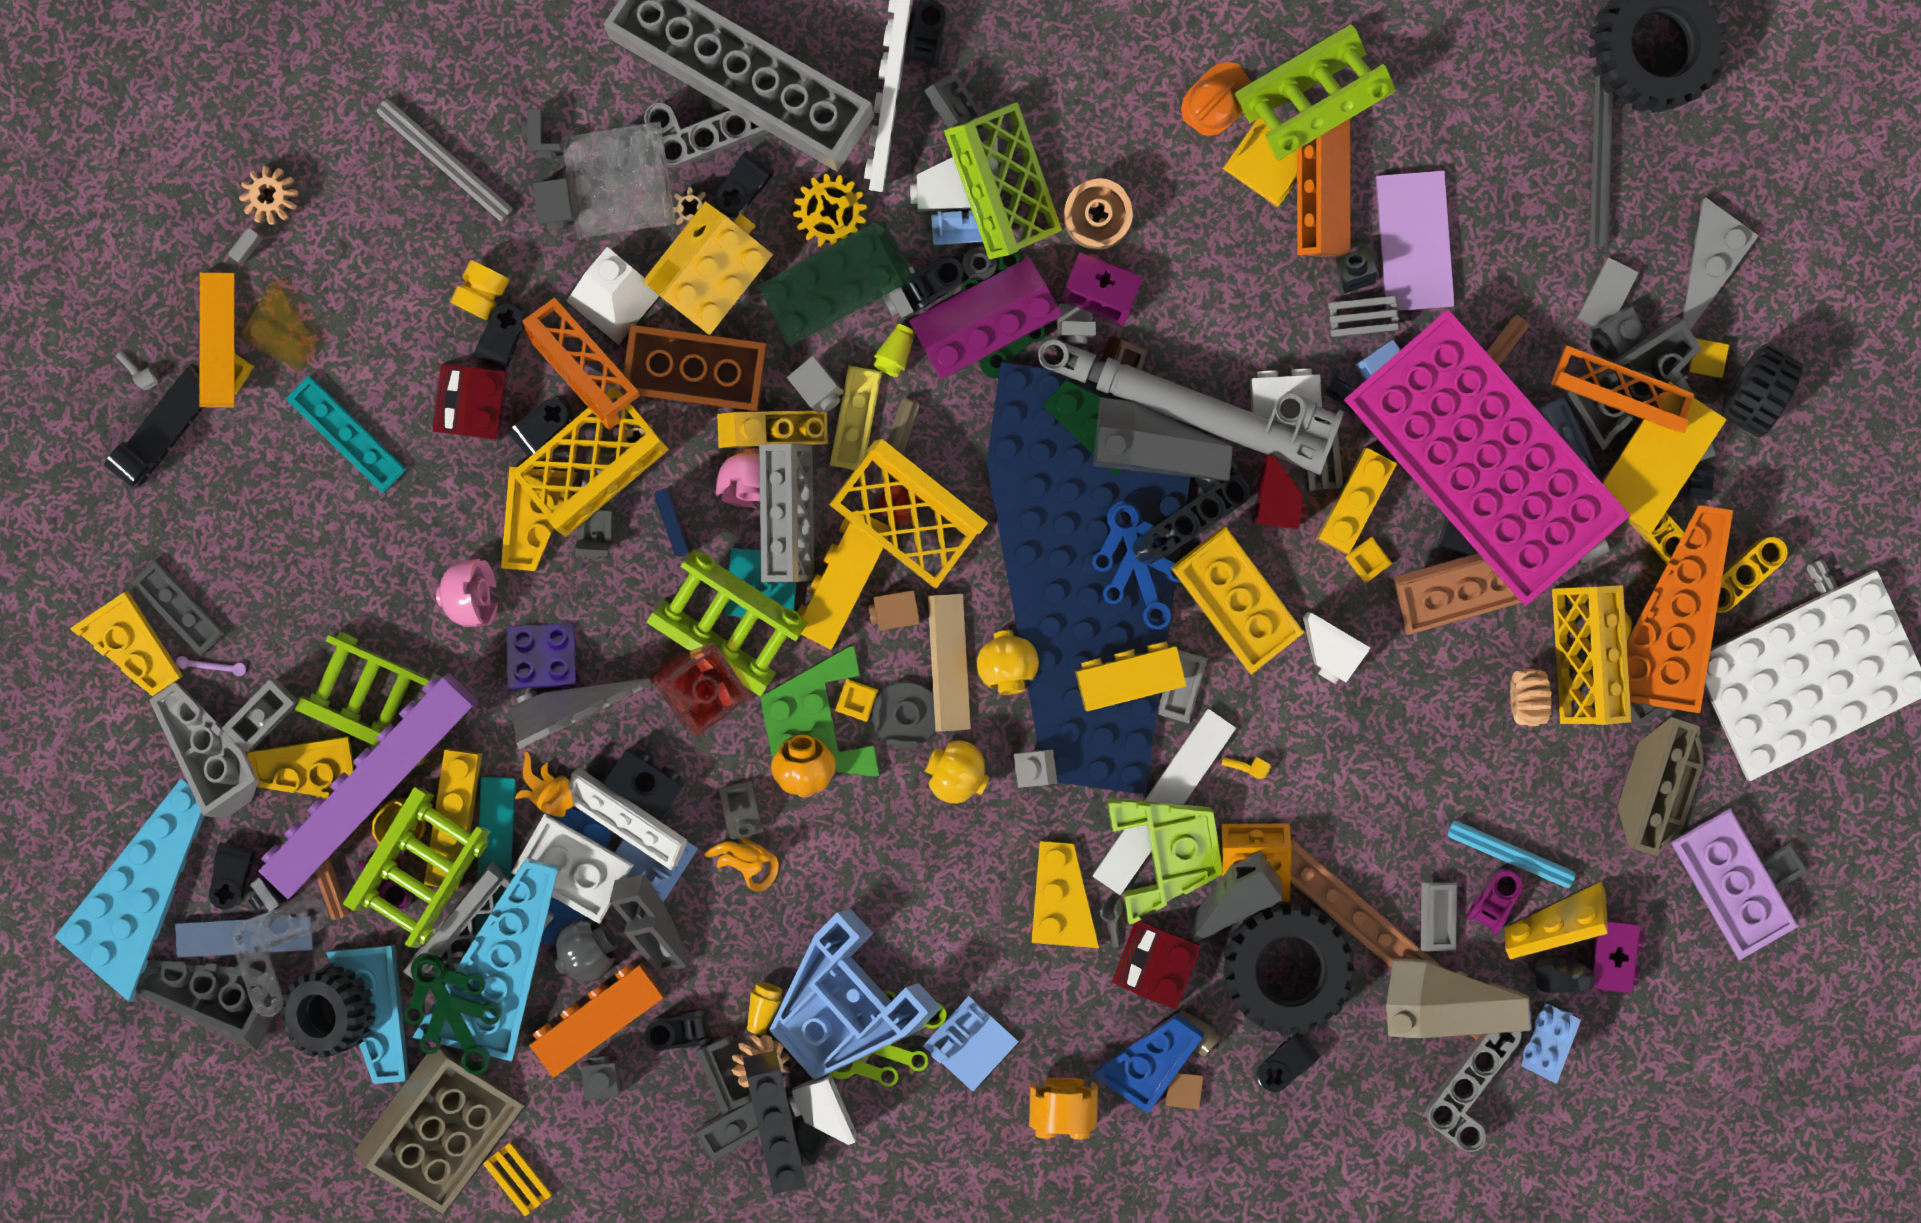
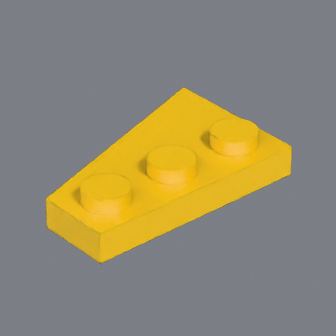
[501,467,578,571]
[247,736,355,799]
[1031,841,1099,948]
[1505,882,1608,959]

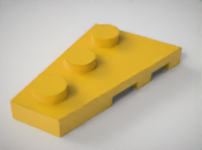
[70,591,184,696]

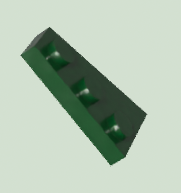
[1042,381,1123,476]

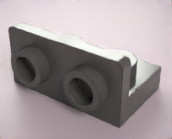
[924,73,990,139]

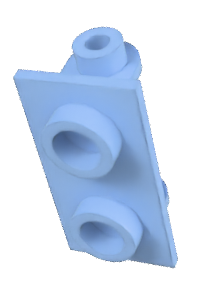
[931,211,983,245]

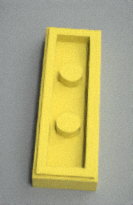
[830,365,882,470]

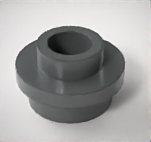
[963,247,997,281]

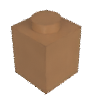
[868,590,920,631]

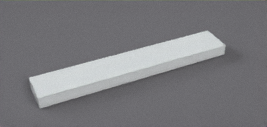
[1092,709,1236,895]

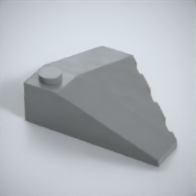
[511,677,654,749]

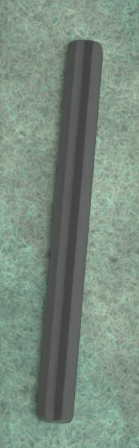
[1590,61,1613,248]

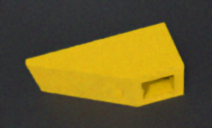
[717,411,828,448]

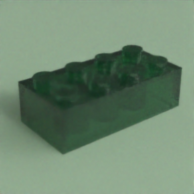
[758,221,916,347]

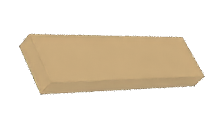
[928,594,971,732]

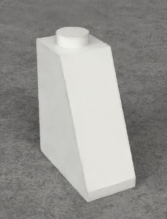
[910,138,998,212]

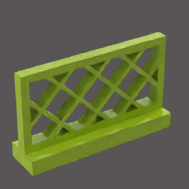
[944,102,1062,259]

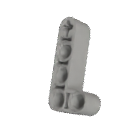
[644,103,768,169]
[1425,1031,1521,1152]

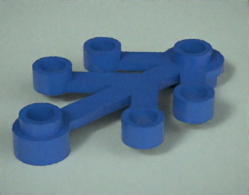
[1092,501,1181,629]

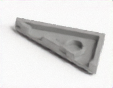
[1682,197,1759,330]

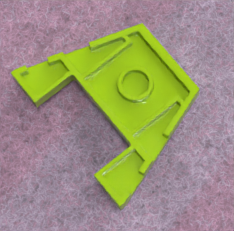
[1106,798,1222,924]

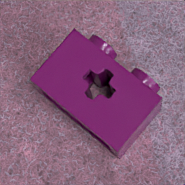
[1060,252,1143,326]
[1589,919,1645,993]

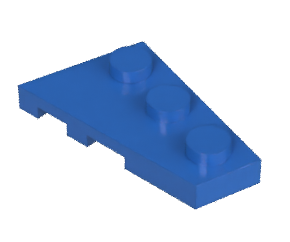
[1092,1014,1205,1113]

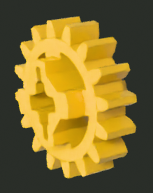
[793,174,867,249]

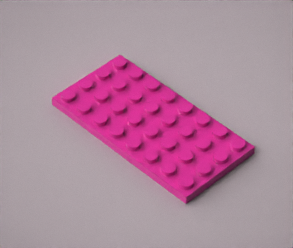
[1344,309,1630,607]

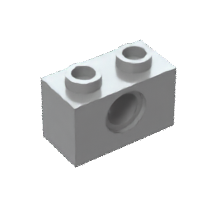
[222,678,299,752]

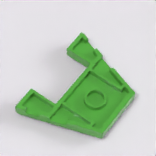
[760,646,879,777]

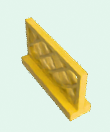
[511,385,669,538]
[829,439,988,588]
[1552,585,1631,725]

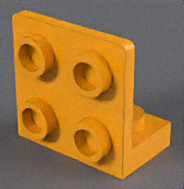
[1221,823,1292,902]

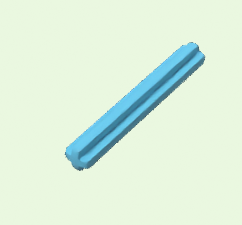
[1447,821,1576,888]

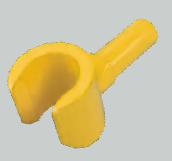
[1221,757,1271,779]

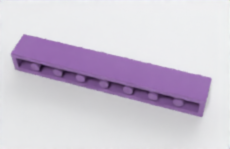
[258,673,478,899]

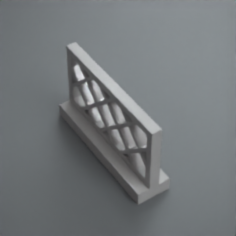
[759,444,814,582]
[403,862,554,985]

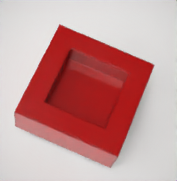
[876,482,919,527]

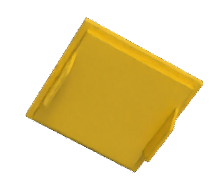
[1223,118,1297,207]

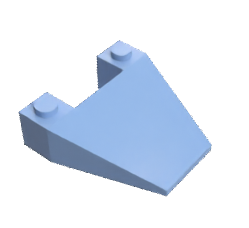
[769,909,941,1080]

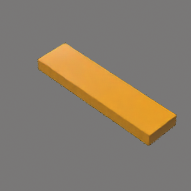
[199,272,234,408]

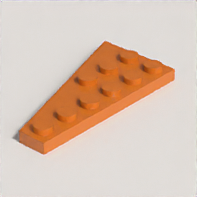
[1627,505,1733,713]

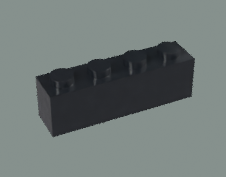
[743,1050,806,1194]

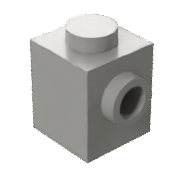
[787,356,845,414]

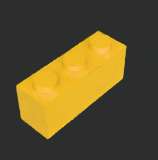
[1316,448,1397,554]
[1075,641,1186,712]

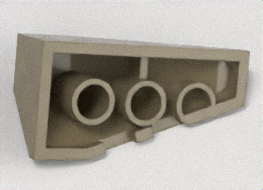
[1386,958,1531,1038]

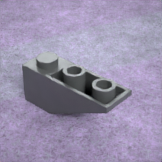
[1191,851,1283,943]

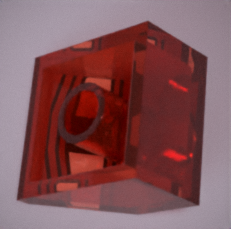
[649,642,751,737]

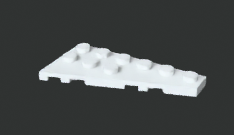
[864,0,913,192]

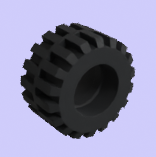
[1723,344,1803,438]
[281,966,376,1058]

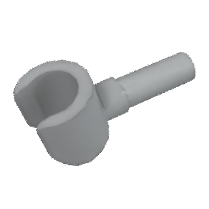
[116,351,158,390]

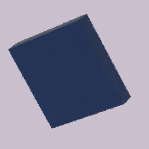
[654,488,692,557]

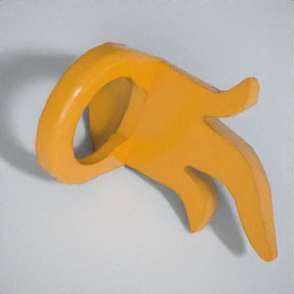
[515,752,573,817]
[704,837,779,892]

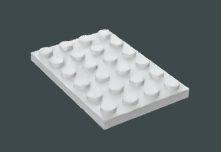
[1705,570,1921,781]

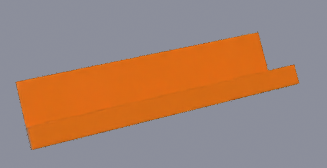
[522,297,640,430]
[1551,345,1695,433]

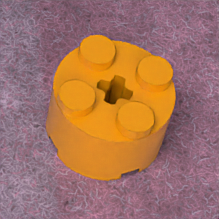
[1029,1078,1098,1140]

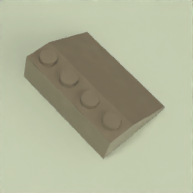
[354,1043,524,1214]

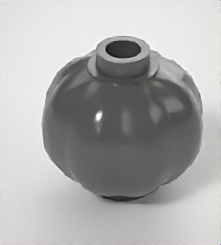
[553,919,617,982]

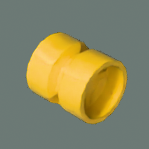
[450,259,510,322]

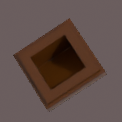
[1101,337,1148,370]

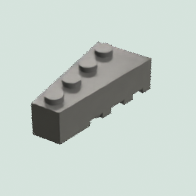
[1560,317,1701,451]

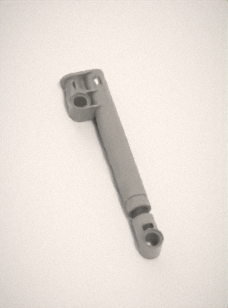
[1038,339,1345,475]

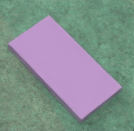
[1375,171,1454,311]
[1670,808,1799,960]

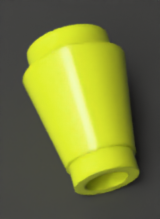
[874,324,915,377]

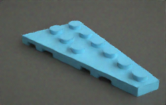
[55,778,204,1002]
[413,858,559,1061]

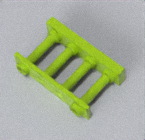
[1234,24,1396,161]
[646,549,808,697]
[295,631,443,766]
[343,787,491,948]

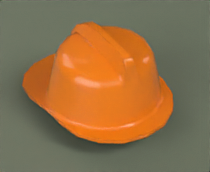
[1181,62,1252,136]

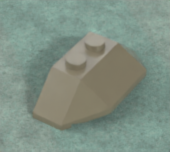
[1617,717,1704,856]

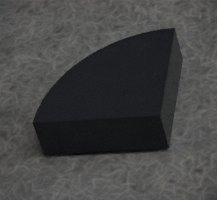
[797,1118,830,1165]

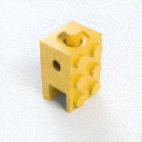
[642,202,773,335]

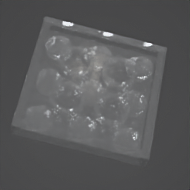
[562,122,676,239]

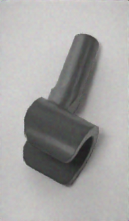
[1100,898,1125,948]

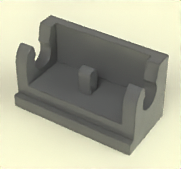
[696,1034,752,1114]

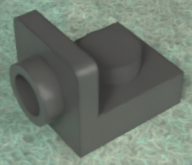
[719,780,764,839]

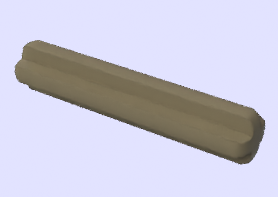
[871,398,920,496]

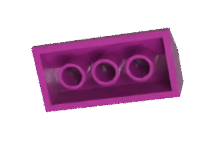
[909,257,1062,381]

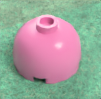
[715,448,760,508]
[436,559,498,627]

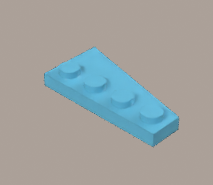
[326,945,409,1084]

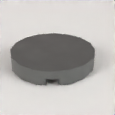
[872,681,935,748]

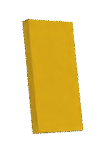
[1602,382,1727,534]
[1170,526,1304,675]

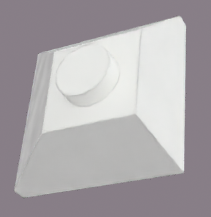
[567,247,659,345]
[1303,612,1370,684]
[789,1074,857,1145]

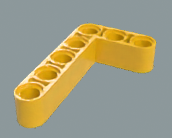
[1627,512,1788,613]

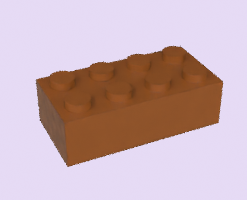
[621,325,768,412]

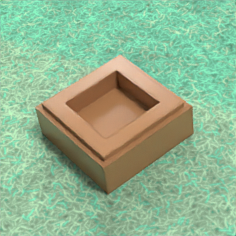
[1165,1072,1203,1109]

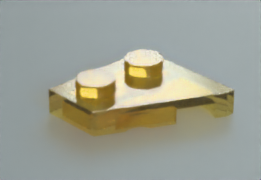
[239,281,317,372]

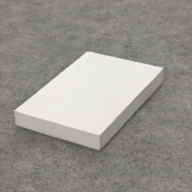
[511,813,634,924]

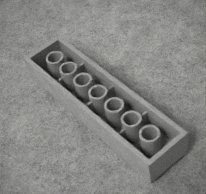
[603,0,874,172]

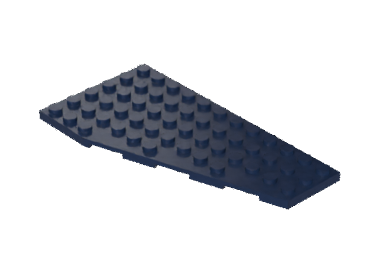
[986,362,1203,795]

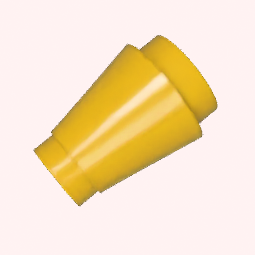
[746,982,783,1035]

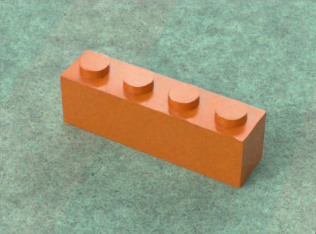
[1297,119,1350,257]
[529,963,665,1078]

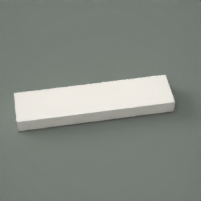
[569,768,687,870]

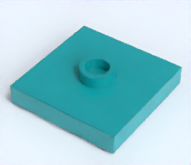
[725,548,797,619]

